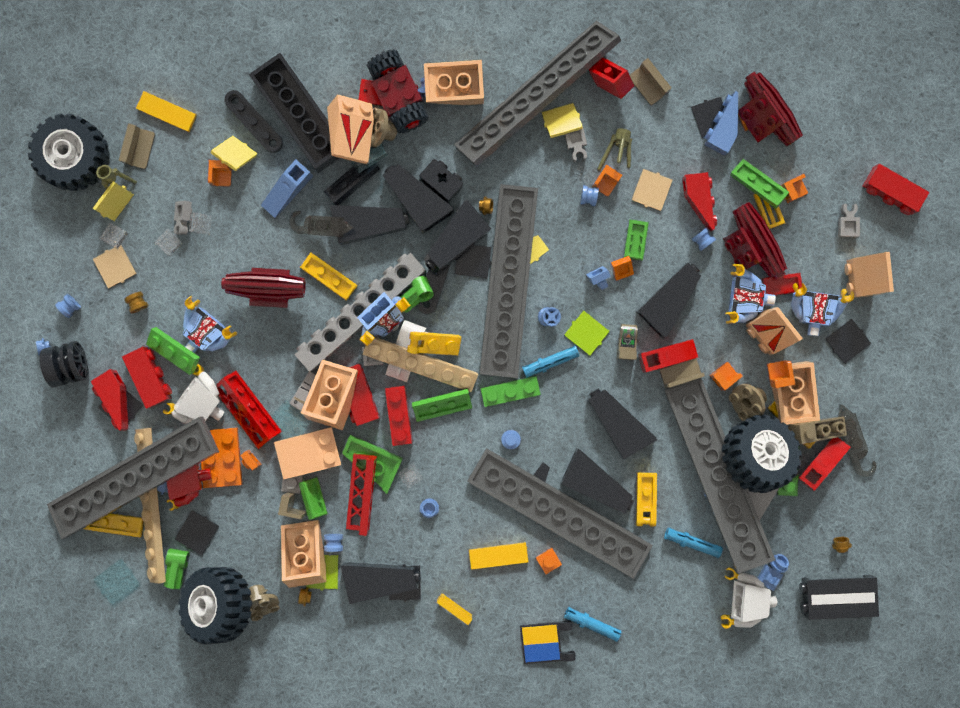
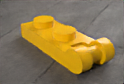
[407,332,462,355]
[636,472,657,527]

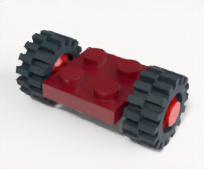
[366,49,429,134]

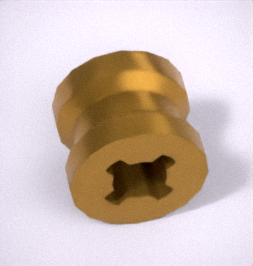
[124,292,149,314]

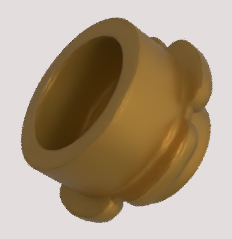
[479,196,494,215]
[832,537,852,553]
[298,587,312,607]

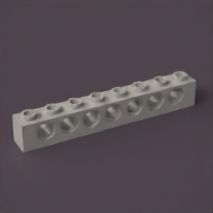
[294,253,426,372]

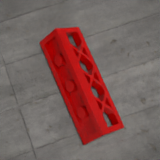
[216,371,282,449]
[346,453,377,536]

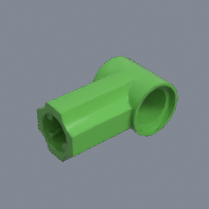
[400,276,434,313]
[164,548,190,589]

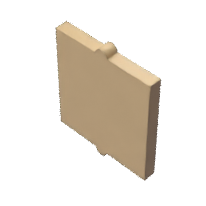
[632,169,672,211]
[93,244,136,289]

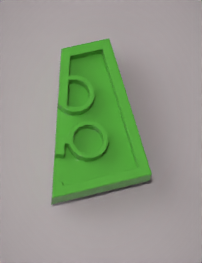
[342,435,403,493]

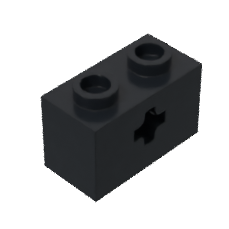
[419,159,463,204]

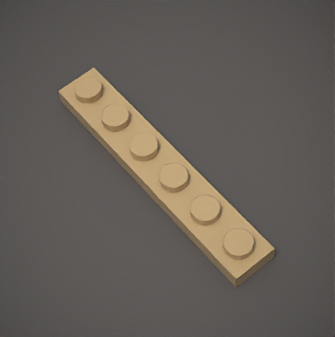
[362,337,478,392]

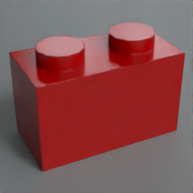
[589,57,634,99]

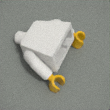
[163,364,224,424]
[721,568,777,629]

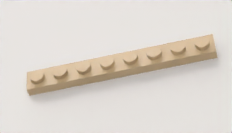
[134,428,166,584]

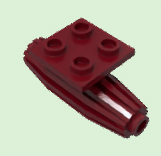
[738,71,803,147]
[723,202,787,279]
[221,268,306,308]

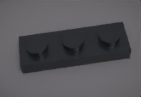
[324,157,380,205]

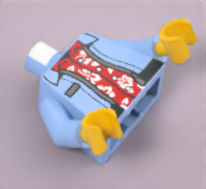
[725,264,775,324]
[791,283,854,336]
[357,292,411,347]
[183,296,237,353]

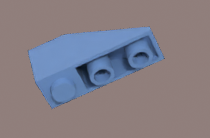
[704,91,738,155]
[261,159,313,218]

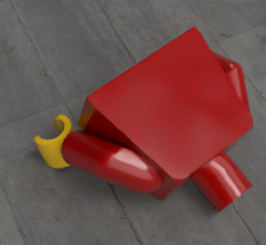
[167,464,212,511]

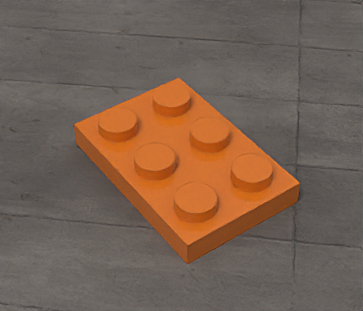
[201,428,243,488]

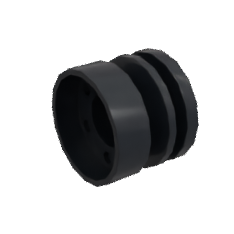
[39,341,89,388]

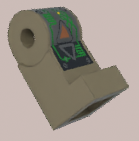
[617,324,637,360]

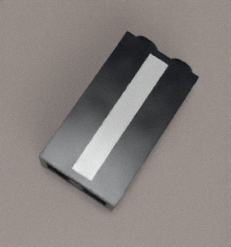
[799,575,879,620]

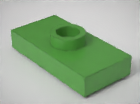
[623,220,649,261]
[299,477,328,520]

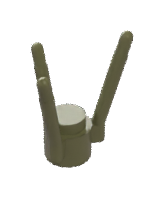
[597,128,632,171]
[96,165,137,190]

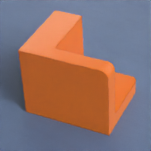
[208,160,232,186]
[592,165,622,196]
[781,174,808,203]
[767,360,795,388]
[709,362,743,390]

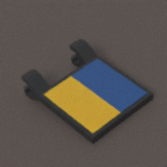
[520,620,576,664]

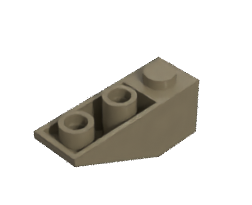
[788,416,847,444]

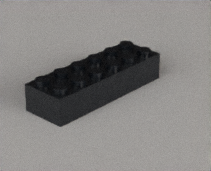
[249,53,339,173]

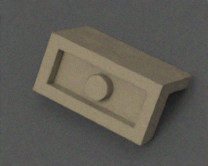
[630,58,672,105]
[119,123,155,169]
[659,358,705,388]
[278,492,307,519]

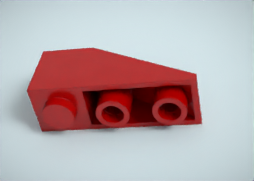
[682,172,717,232]
[638,339,698,373]
[90,369,128,431]
[798,437,851,492]

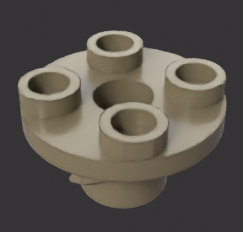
[370,108,397,147]
[729,384,767,421]
[249,585,280,621]

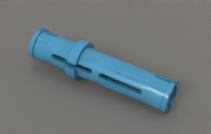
[522,345,580,378]
[664,527,723,558]
[564,607,621,642]

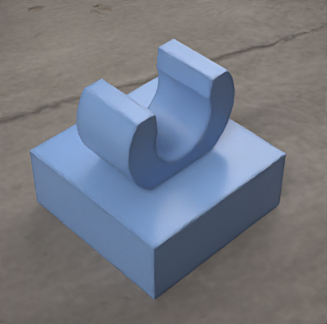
[586,266,611,290]
[757,564,783,591]

